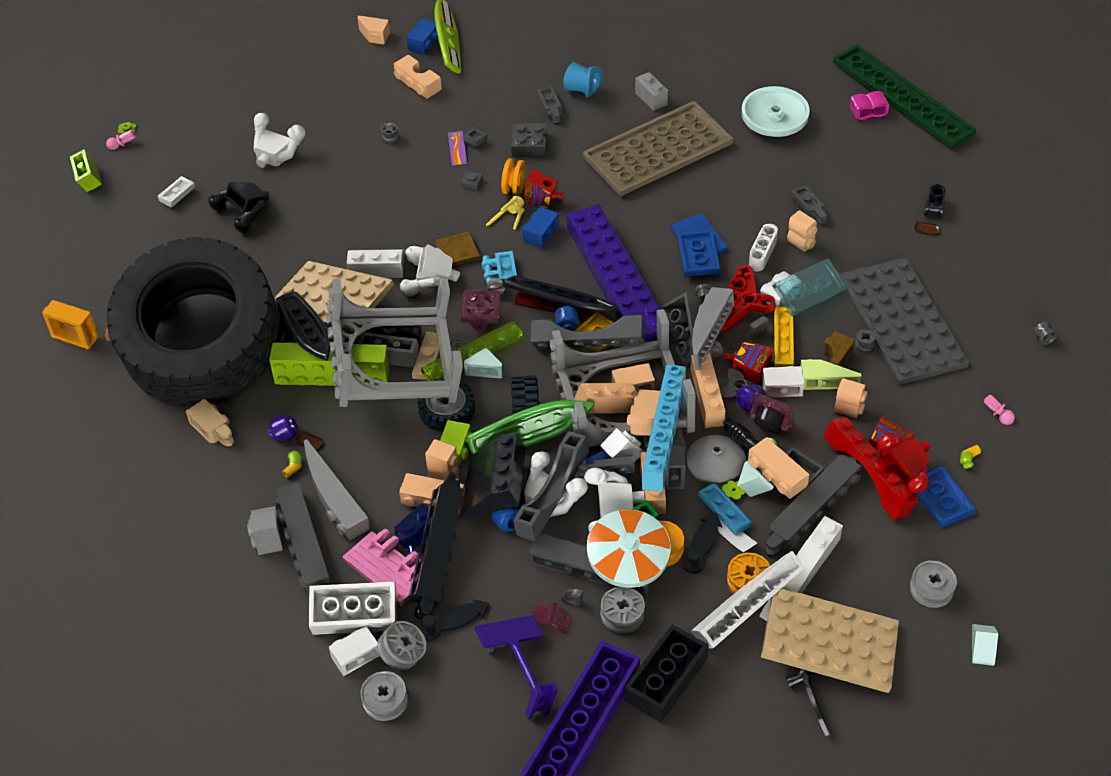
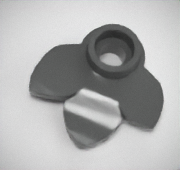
[717,368,749,398]

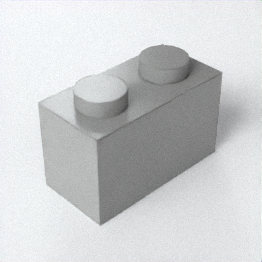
[635,72,668,111]

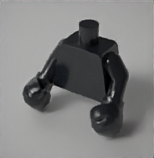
[208,182,269,233]

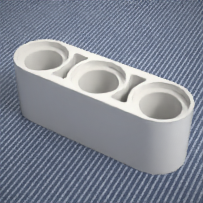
[749,224,778,272]

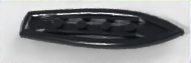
[505,275,620,314]
[276,292,331,361]

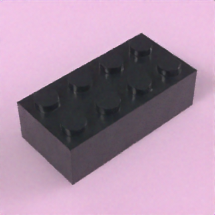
[624,624,709,722]

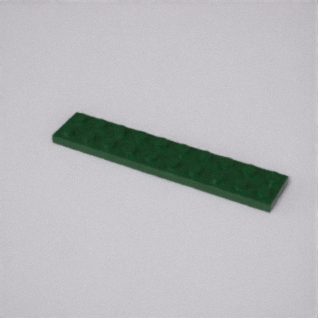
[833,44,977,149]

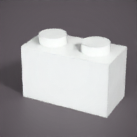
[762,366,804,398]
[600,428,644,462]
[329,626,380,676]

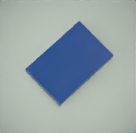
[671,213,728,255]
[677,230,721,277]
[908,466,977,528]

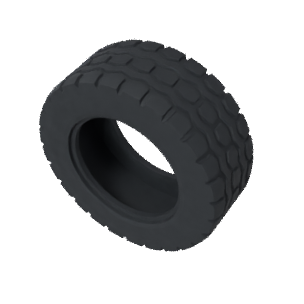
[107,237,281,407]

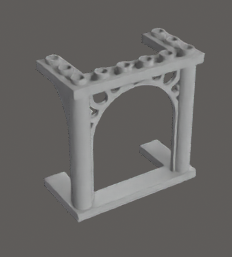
[326,278,463,407]
[549,309,696,448]

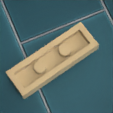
[412,331,440,381]

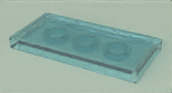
[772,258,847,316]

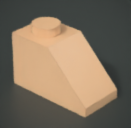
[357,15,390,44]

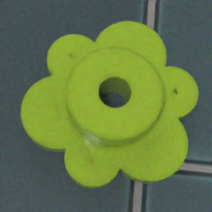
[118,122,137,134]
[722,480,745,500]

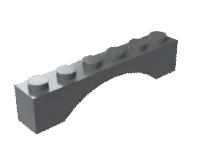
[531,315,646,350]
[513,431,589,541]

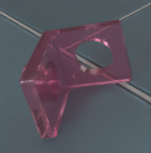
[532,602,571,634]

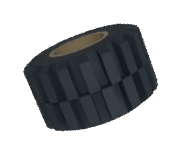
[510,375,540,414]

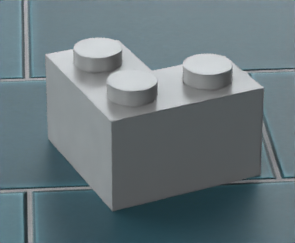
[247,506,283,555]

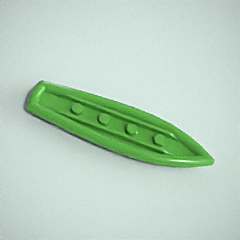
[468,400,595,455]

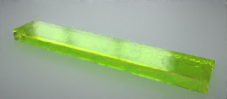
[421,321,524,381]

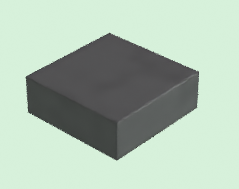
[749,316,768,341]

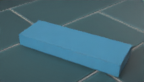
[698,483,752,535]

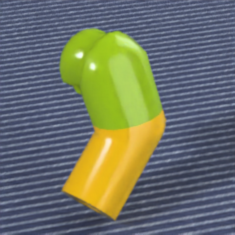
[960,445,981,469]
[282,451,302,479]

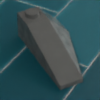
[659,292,702,366]

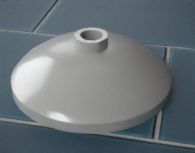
[686,435,746,485]

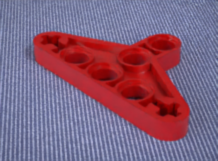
[720,265,776,333]

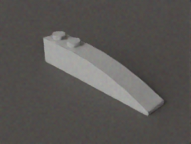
[692,287,735,370]
[304,439,370,541]

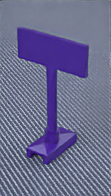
[474,615,558,720]

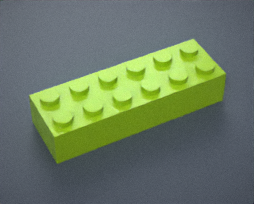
[269,343,390,386]

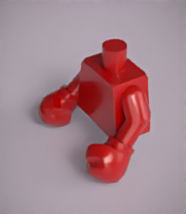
[877,432,931,493]

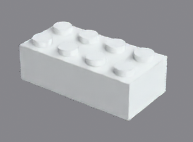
[309,582,397,635]

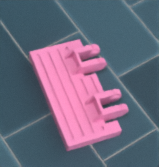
[342,529,418,607]

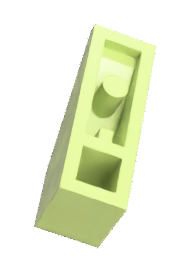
[800,359,861,390]

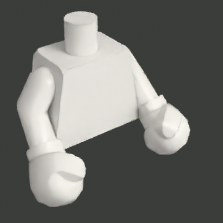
[254,113,306,168]
[400,244,460,297]
[524,451,588,518]
[584,468,645,532]

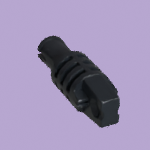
[723,418,759,449]

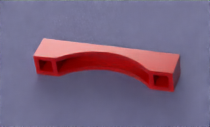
[823,417,918,520]

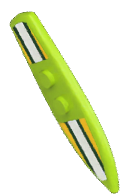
[434,0,461,74]

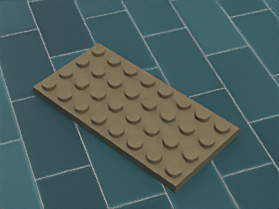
[582,101,733,197]

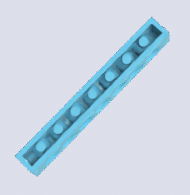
[642,365,686,492]

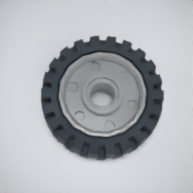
[417,377,475,432]

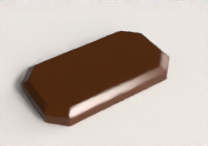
[914,222,940,235]
[297,432,324,450]

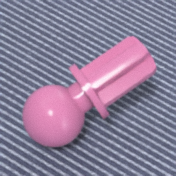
[106,130,136,150]
[984,395,1015,425]

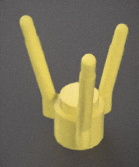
[486,196,525,229]

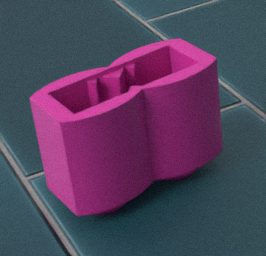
[849,91,889,120]

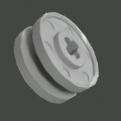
[910,560,957,608]
[600,587,645,634]
[377,621,427,670]
[360,671,408,721]

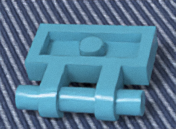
[482,251,517,283]

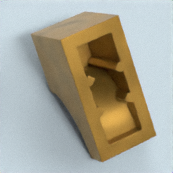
[824,331,855,367]

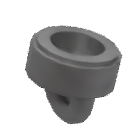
[487,278,505,296]

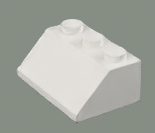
[347,249,405,278]

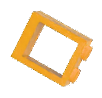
[42,300,99,349]

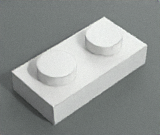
[158,176,195,208]

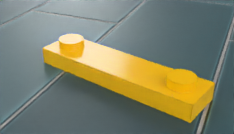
[774,307,794,367]

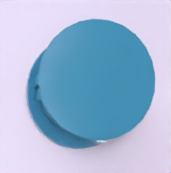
[563,62,603,98]

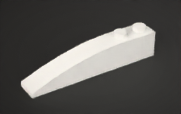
[760,516,843,621]
[691,551,805,648]

